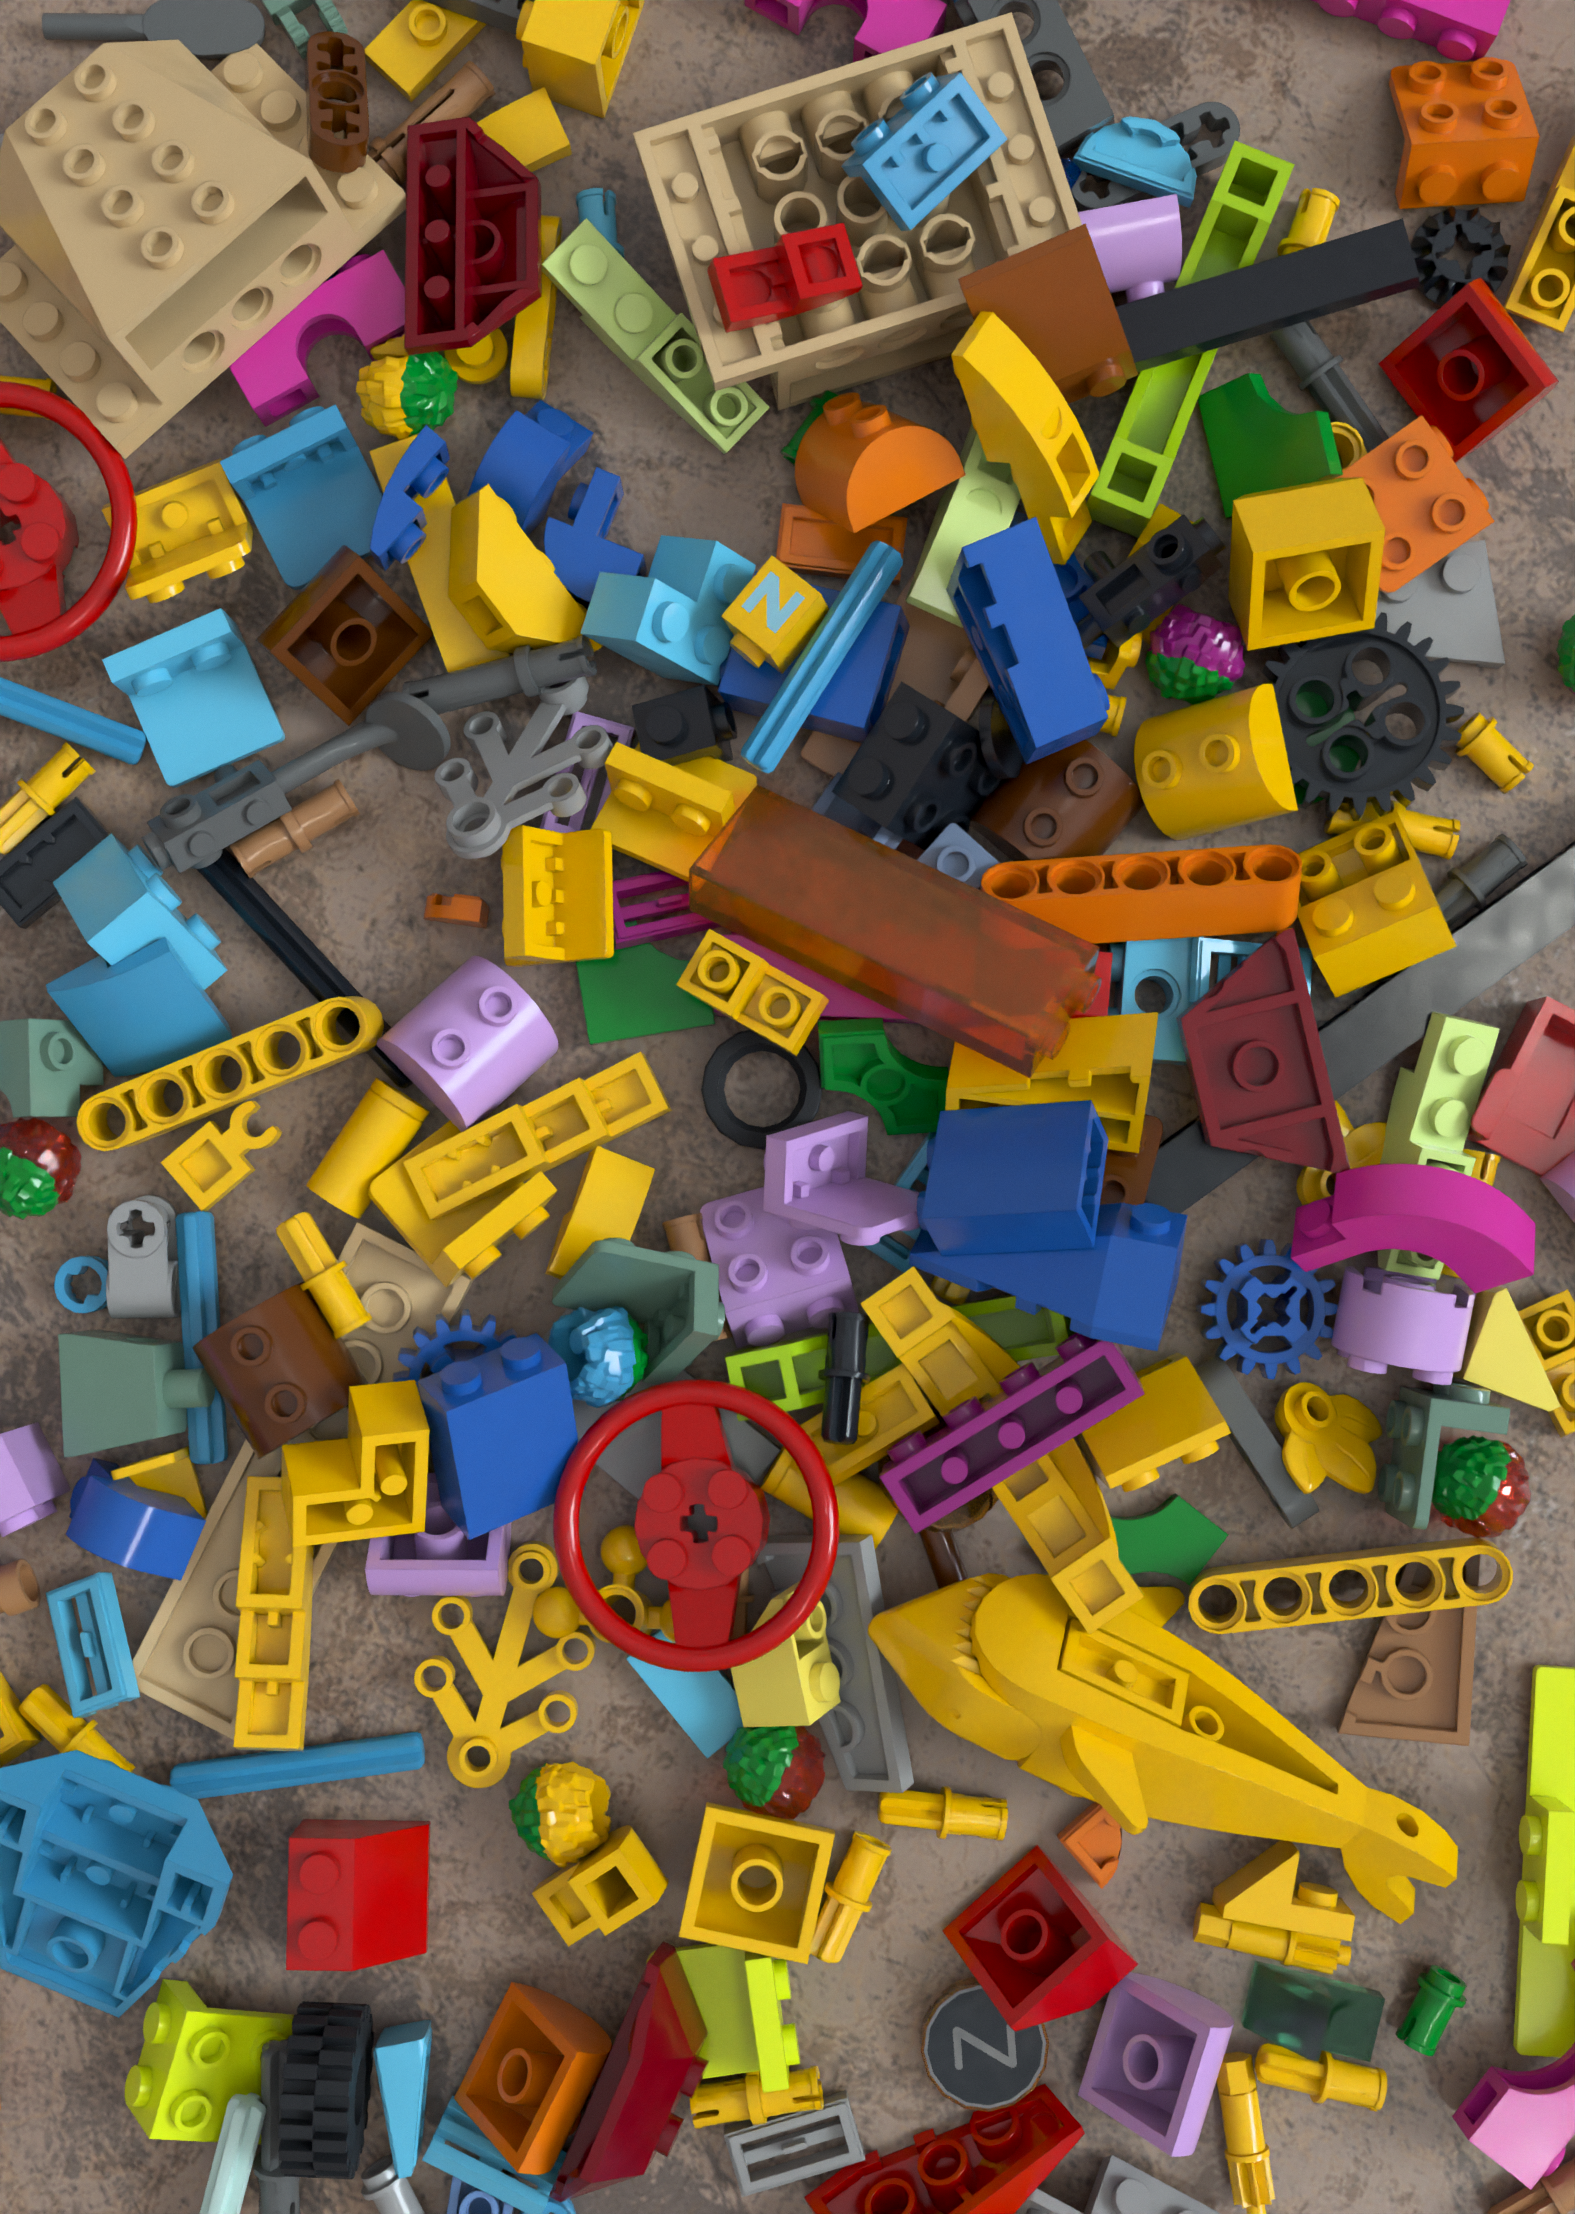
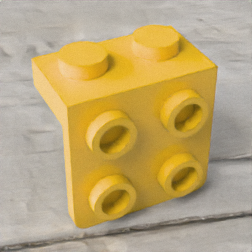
[102,458,253,603]
[368,1121,557,1288]

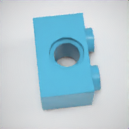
[1107,936,1204,1065]

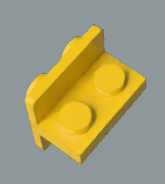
[591,742,758,886]
[501,825,614,967]

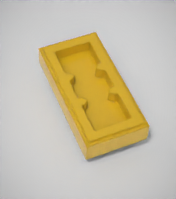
[364,0,487,102]

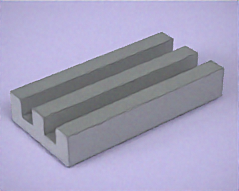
[724,2090,865,2197]

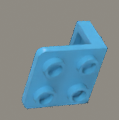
[220,404,383,590]

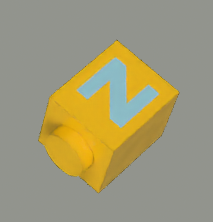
[721,555,829,674]

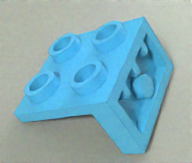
[102,608,285,788]

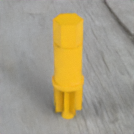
[1193,1902,1351,1975]
[1217,2051,1275,2214]

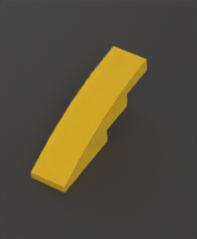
[369,433,510,672]
[403,1051,672,1220]
[233,1476,314,1751]

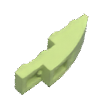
[542,218,770,454]
[905,423,1021,628]
[1377,1011,1500,1280]

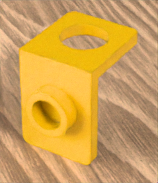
[110,1446,208,1519]

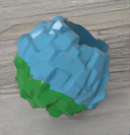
[548,1306,649,1408]

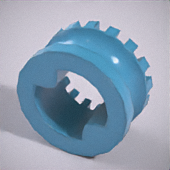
[54,1255,108,1313]

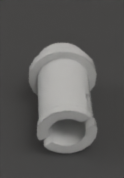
[361,2155,425,2214]

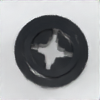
[1410,205,1511,306]

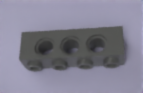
[953,0,1115,157]

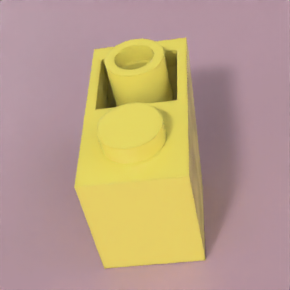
[731,1581,841,1727]

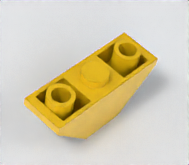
[448,484,603,654]

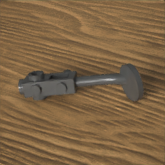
[141,692,451,873]

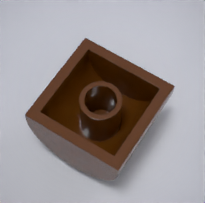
[256,545,433,726]
[970,739,1145,861]
[192,1282,369,1459]

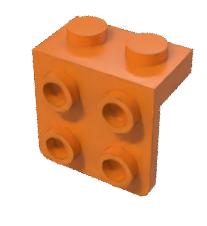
[1389,57,1540,209]
[1334,415,1495,594]

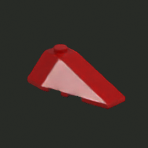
[804,2084,1085,2214]

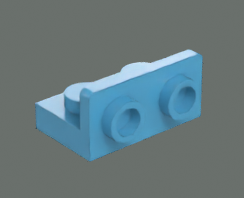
[841,72,1007,231]

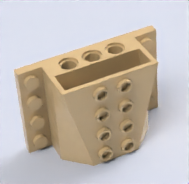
[633,12,1082,411]
[0,40,406,459]

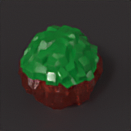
[0,1118,82,1220]
[1431,1435,1531,1539]
[722,1726,826,1820]

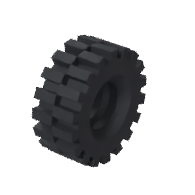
[278,2001,374,2179]

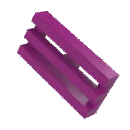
[613,858,739,950]

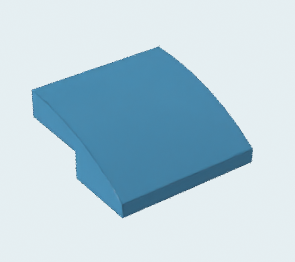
[46,937,233,1077]

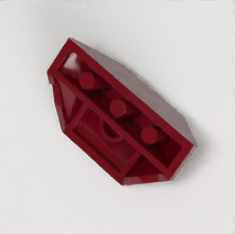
[404,117,542,355]
[549,1941,709,2202]

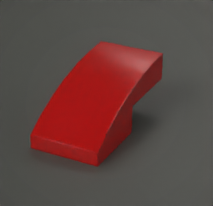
[707,223,863,333]

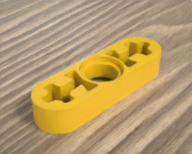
[510,215,563,400]

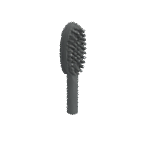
[42,0,266,60]

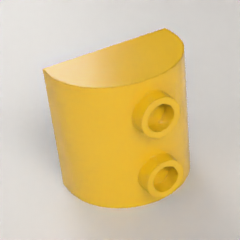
[1134,684,1298,840]
[679,1802,835,1964]

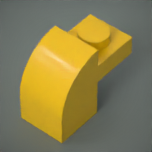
[531,1825,669,1947]

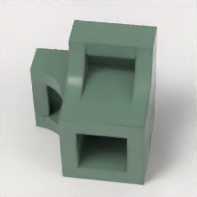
[0,1018,104,1118]

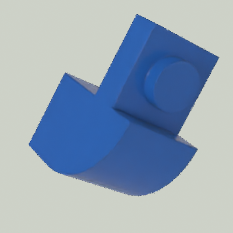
[467,400,594,536]
[544,467,647,610]
[66,1458,206,1581]

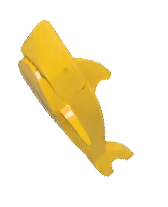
[867,1573,1458,1924]

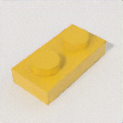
[800,1363,940,1487]

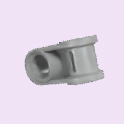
[106,1194,181,1319]

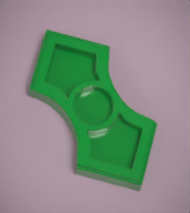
[818,1018,949,1135]
[1110,1493,1228,1586]

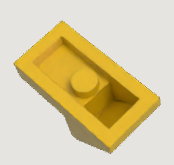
[1212,1840,1355,1942]

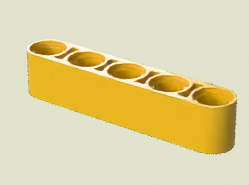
[76,996,384,1151]
[1188,1537,1513,1634]

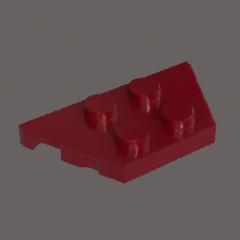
[1176,928,1350,1173]

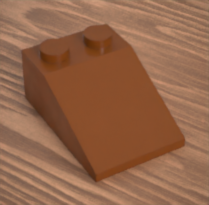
[958,224,1138,404]

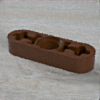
[305,31,369,173]

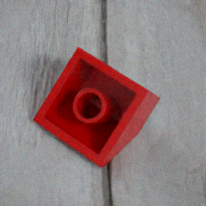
[286,1819,431,1971]

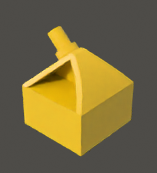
[1228,477,1385,651]

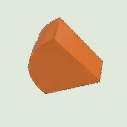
[423,893,489,929]
[1057,1802,1122,1889]

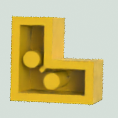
[281,1380,430,1548]

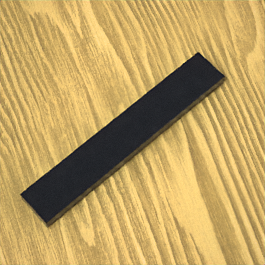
[1115,218,1419,372]

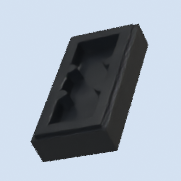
[0,797,111,929]

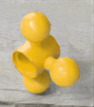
[533,1525,675,1644]

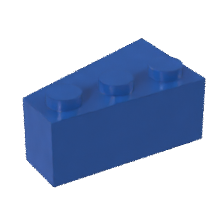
[946,517,1110,764]

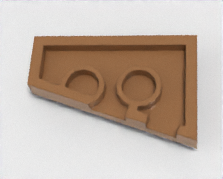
[1336,1543,1480,1746]

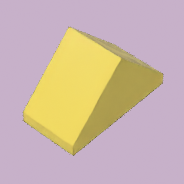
[1453,1287,1561,1412]

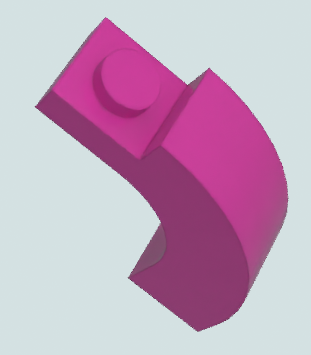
[1291,1164,1535,1293]

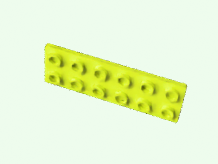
[1513,1665,1575,2058]

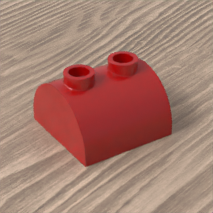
[1378,278,1559,463]

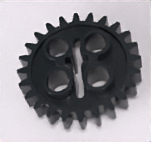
[1257,612,1464,821]

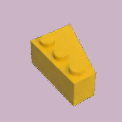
[945,1012,1158,1153]

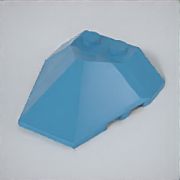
[0,1750,233,2018]

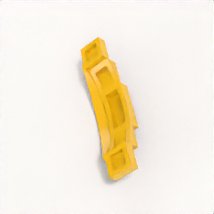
[860,1266,1144,1635]

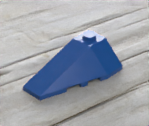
[909,1203,1188,1351]

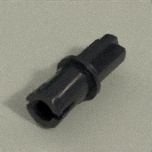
[818,1311,871,1445]

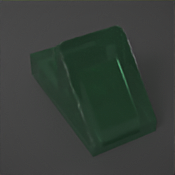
[1241,1960,1385,2062]

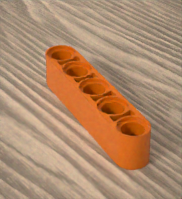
[981,844,1302,949]

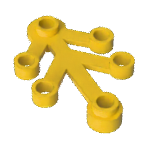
[414,1540,596,1788]

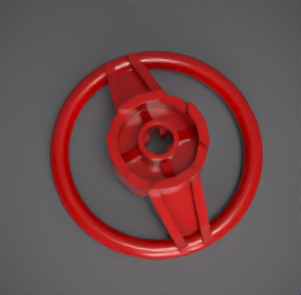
[0,381,138,662]
[553,1379,839,1672]

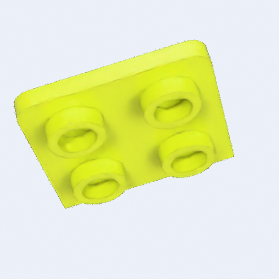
[646,1943,800,2093]
[125,1979,294,2144]

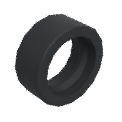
[701,1030,823,1150]

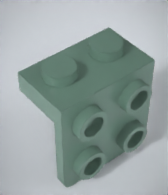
[552,1238,725,1385]
[1378,1381,1510,1530]

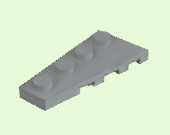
[1240,540,1505,669]
[756,1534,914,1793]

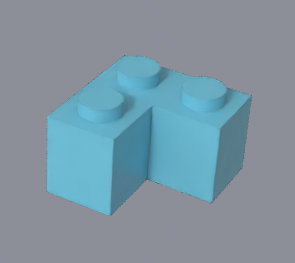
[580,535,756,686]
[53,833,228,990]

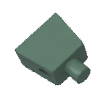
[58,1330,215,1457]

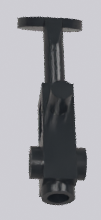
[979,514,1226,779]

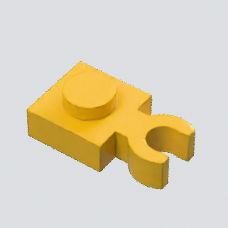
[160,1101,282,1211]

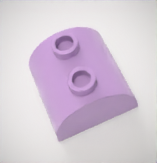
[1078,194,1182,303]
[376,956,559,1132]
[365,1473,511,1597]
[1078,1972,1234,2157]

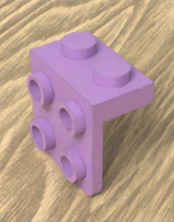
[763,1111,920,1246]
[700,1187,859,1348]

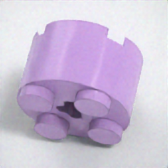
[1331,1266,1476,1385]

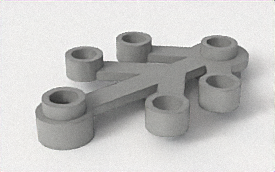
[434,677,613,859]

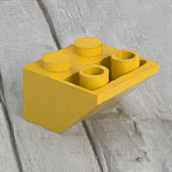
[1297,810,1456,998]
[1077,1353,1231,1492]

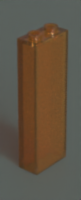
[689,785,1102,1078]

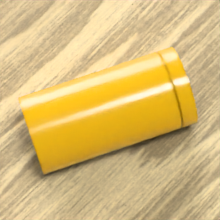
[306,1077,430,1219]
[760,1446,899,1549]

